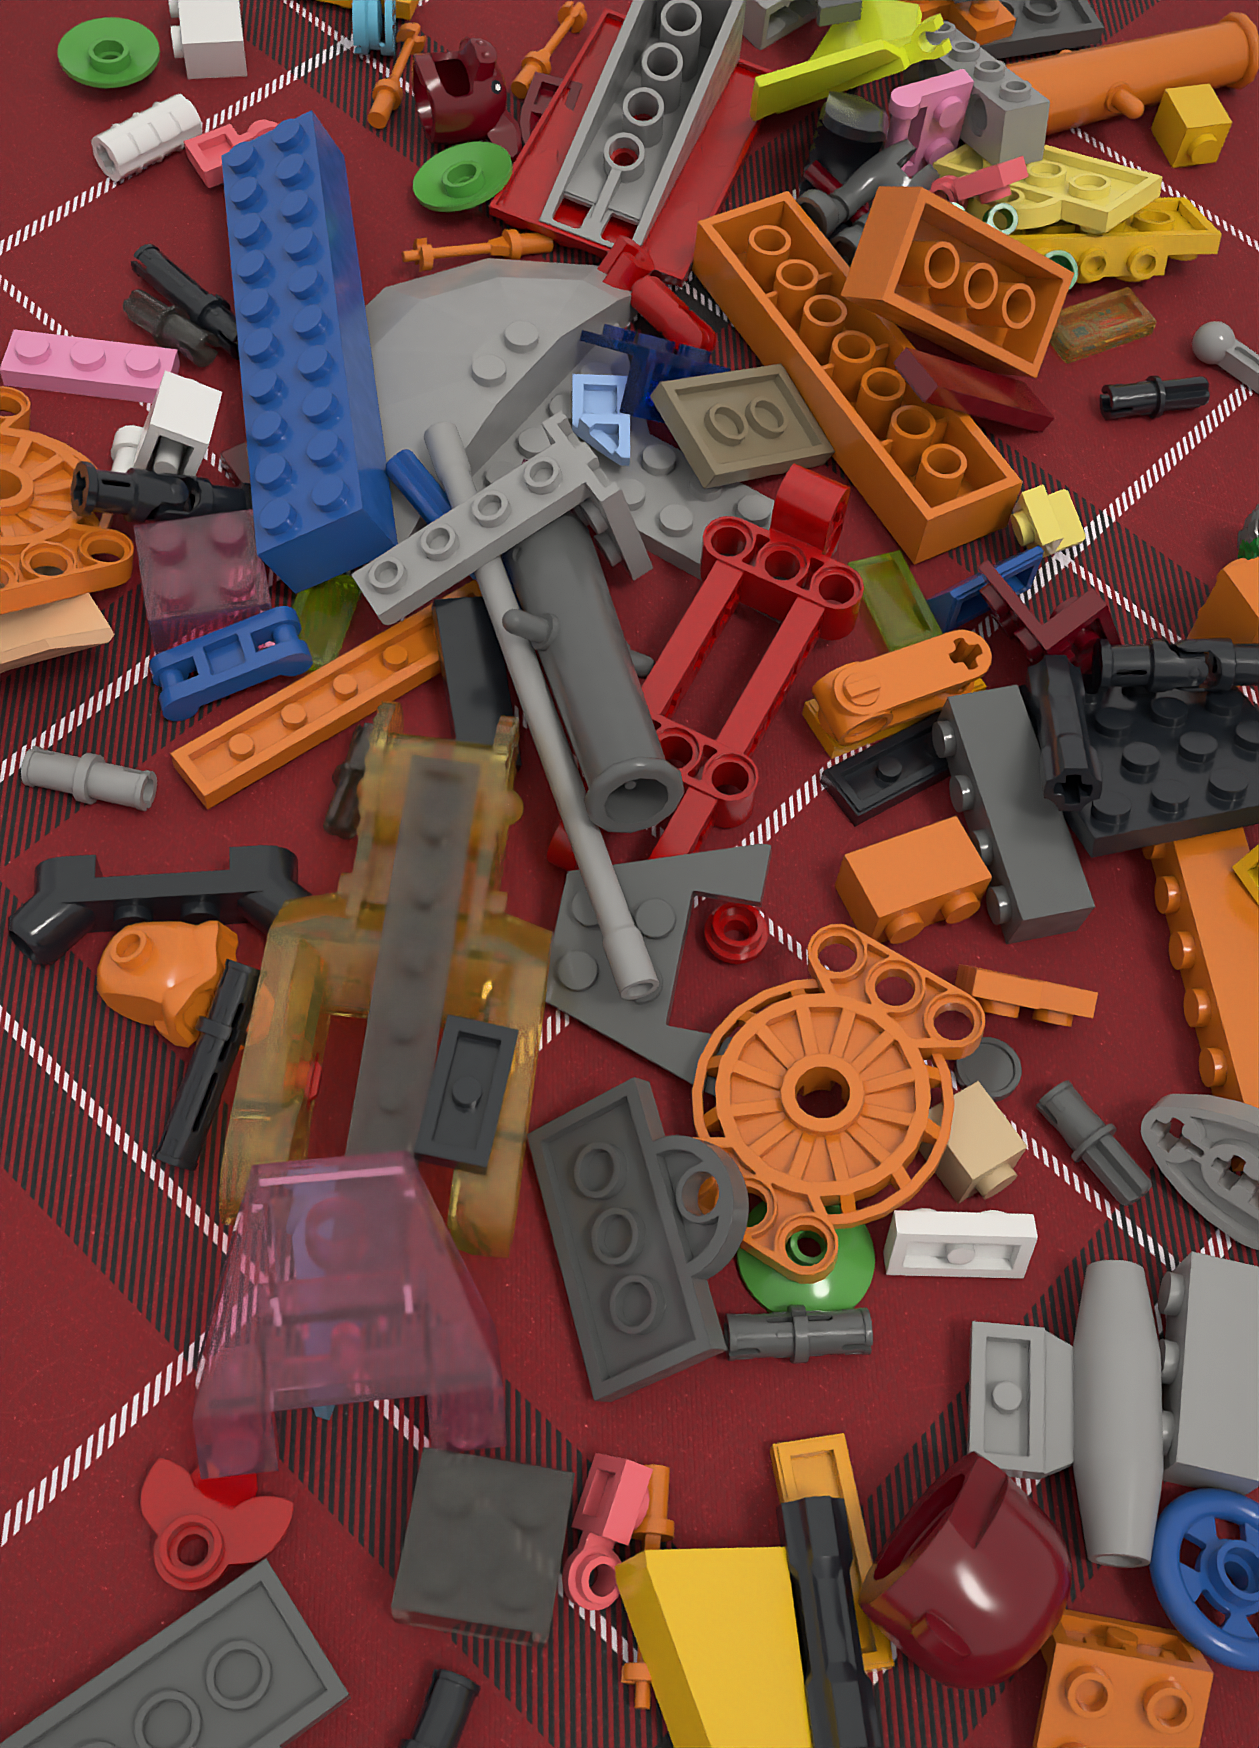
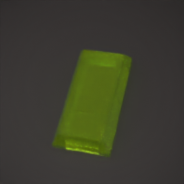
[847,550,943,652]
[292,574,362,673]

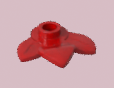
[140,1440,294,1592]

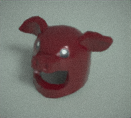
[412,36,522,162]

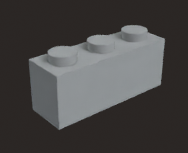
[1158,1251,1259,1496]

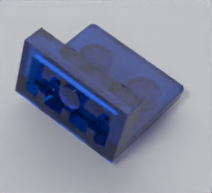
[579,324,731,423]

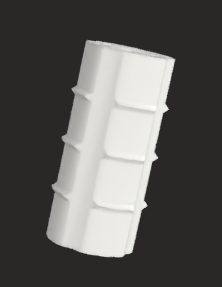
[91,94,203,182]

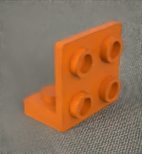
[1032,1609,1214,1748]

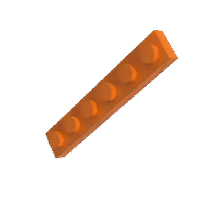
[170,579,482,810]

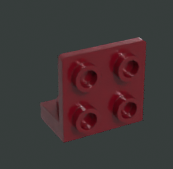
[977,559,1121,674]

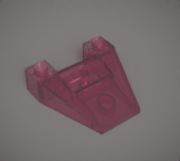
[192,1151,507,1479]

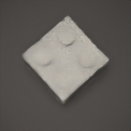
[391,1447,575,1649]

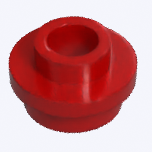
[704,902,768,964]

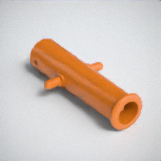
[1005,12,1259,136]

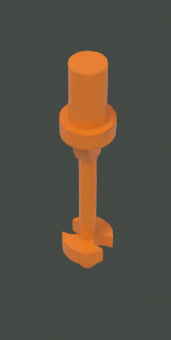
[511,1,587,99]
[367,22,426,129]
[401,229,553,272]
[621,1464,675,1709]

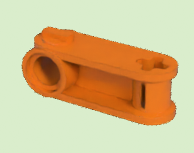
[812,629,992,746]

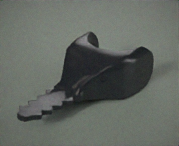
[798,86,889,241]

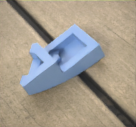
[572,374,630,466]

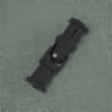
[70,461,255,536]
[1091,638,1259,693]

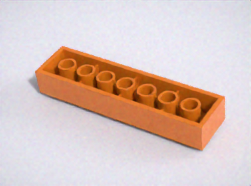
[692,191,1023,565]

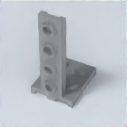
[351,410,653,625]

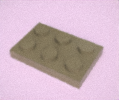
[650,364,835,489]

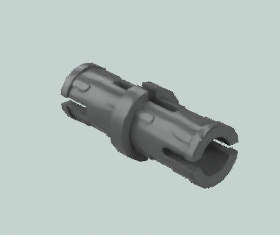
[724,1305,873,1364]

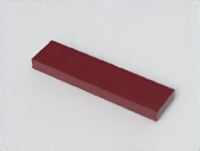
[893,347,1055,432]

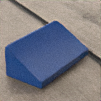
[919,545,1044,634]

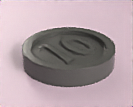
[954,1037,1022,1102]

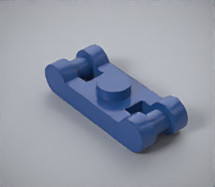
[149,606,313,721]

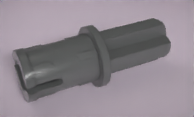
[1035,1080,1152,1206]

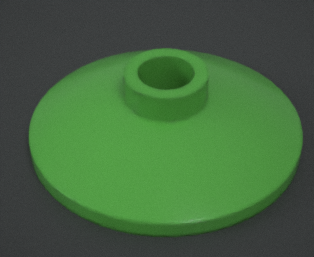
[58,17,160,88]
[413,141,513,212]
[736,1201,875,1313]

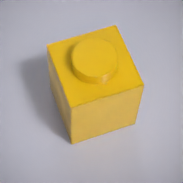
[1151,84,1232,168]

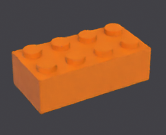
[841,186,1074,378]

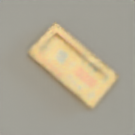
[1049,287,1157,364]

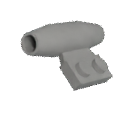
[967,1260,1164,1568]

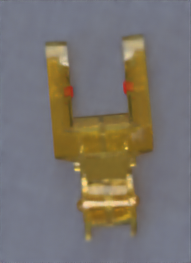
[219,701,553,1260]

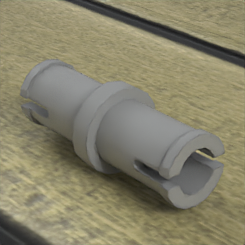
[21,746,157,811]

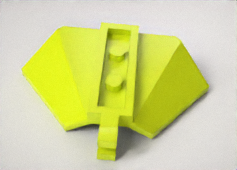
[749,0,952,121]

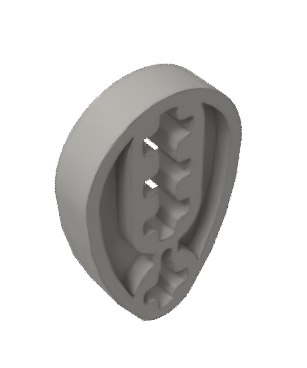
[1141,1094,1259,1250]

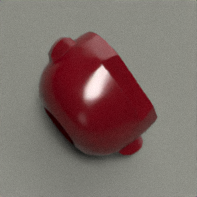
[858,1451,1072,1690]

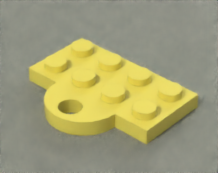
[933,144,1163,234]

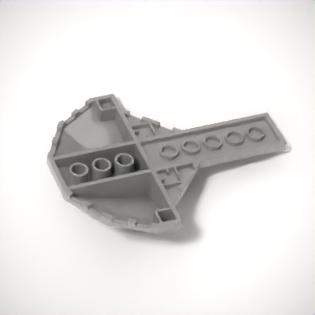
[365,258,839,624]

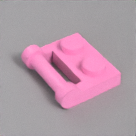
[884,69,974,177]

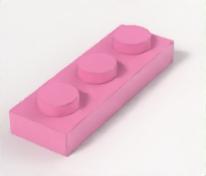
[0,330,180,403]

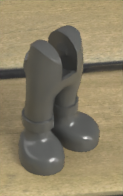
[796,138,940,267]

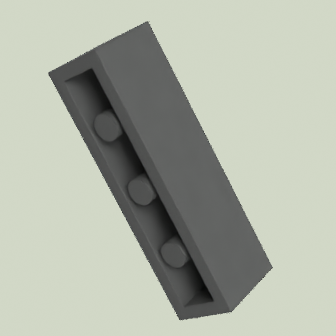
[932,685,1095,944]

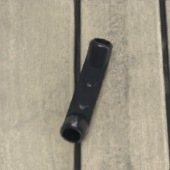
[8,845,322,965]

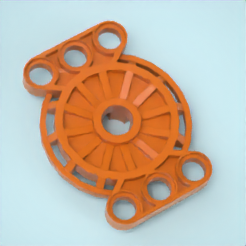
[0,386,134,615]
[692,924,985,1284]

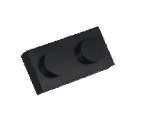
[413,1014,519,1176]

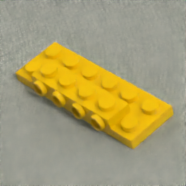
[997,197,1222,283]

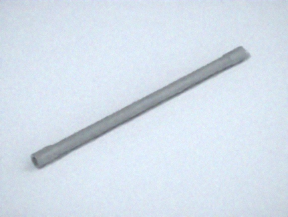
[424,421,659,1000]

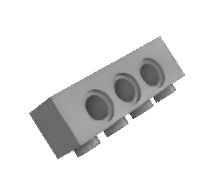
[903,21,1050,165]

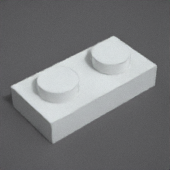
[883,1208,1038,1279]

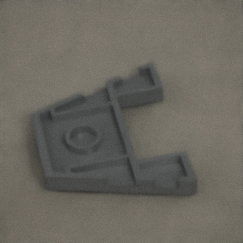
[541,843,772,1098]

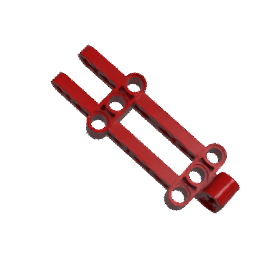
[546,463,864,871]

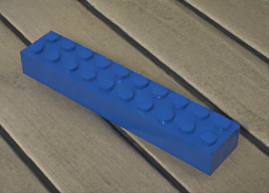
[221,110,398,594]

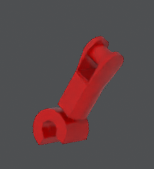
[597,235,717,357]

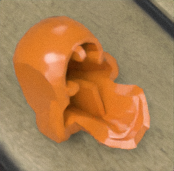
[97,921,278,1050]

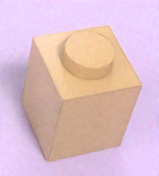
[919,1081,1027,1204]

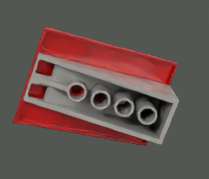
[489,0,774,288]

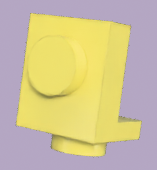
[1011,485,1086,558]

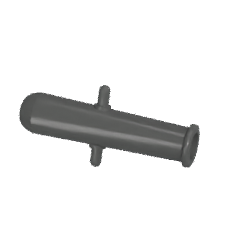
[502,511,685,833]

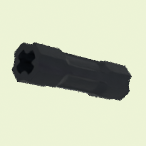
[1026,655,1103,811]
[776,1496,882,1748]

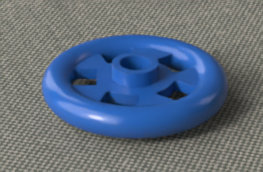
[1149,1488,1259,1672]

